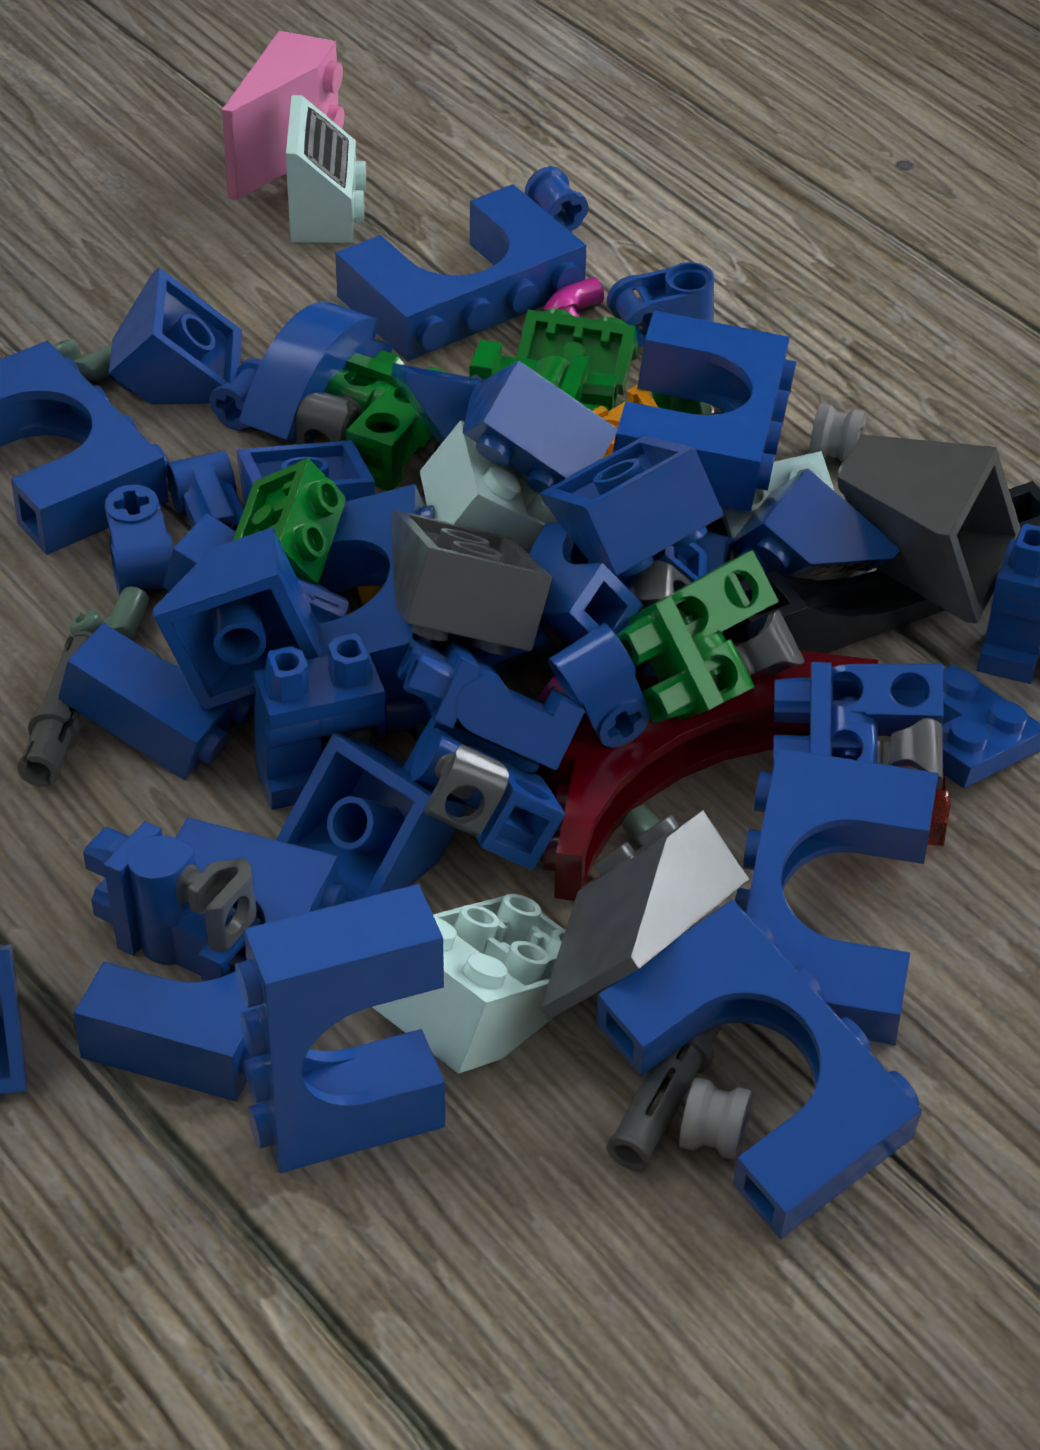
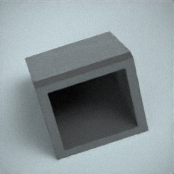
[837,434,1020,624]

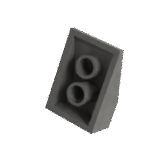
[391,509,552,655]
[540,810,749,1020]

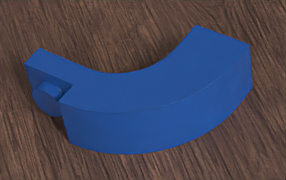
[238,301,393,442]
[529,522,643,645]

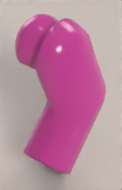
[543,277,604,317]

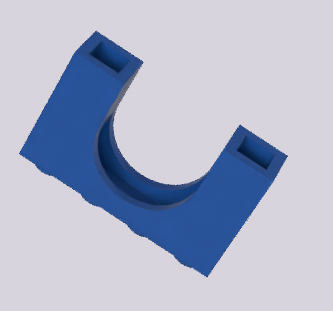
[335,184,587,361]
[613,310,797,512]
[0,340,169,555]
[318,484,441,700]
[58,513,330,780]
[735,748,938,1045]
[74,817,346,1102]
[235,884,445,1173]
[597,899,922,1239]

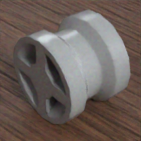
[809,403,867,462]
[679,1077,753,1161]

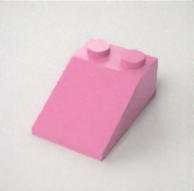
[222,31,345,200]

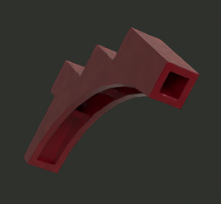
[538,643,878,901]

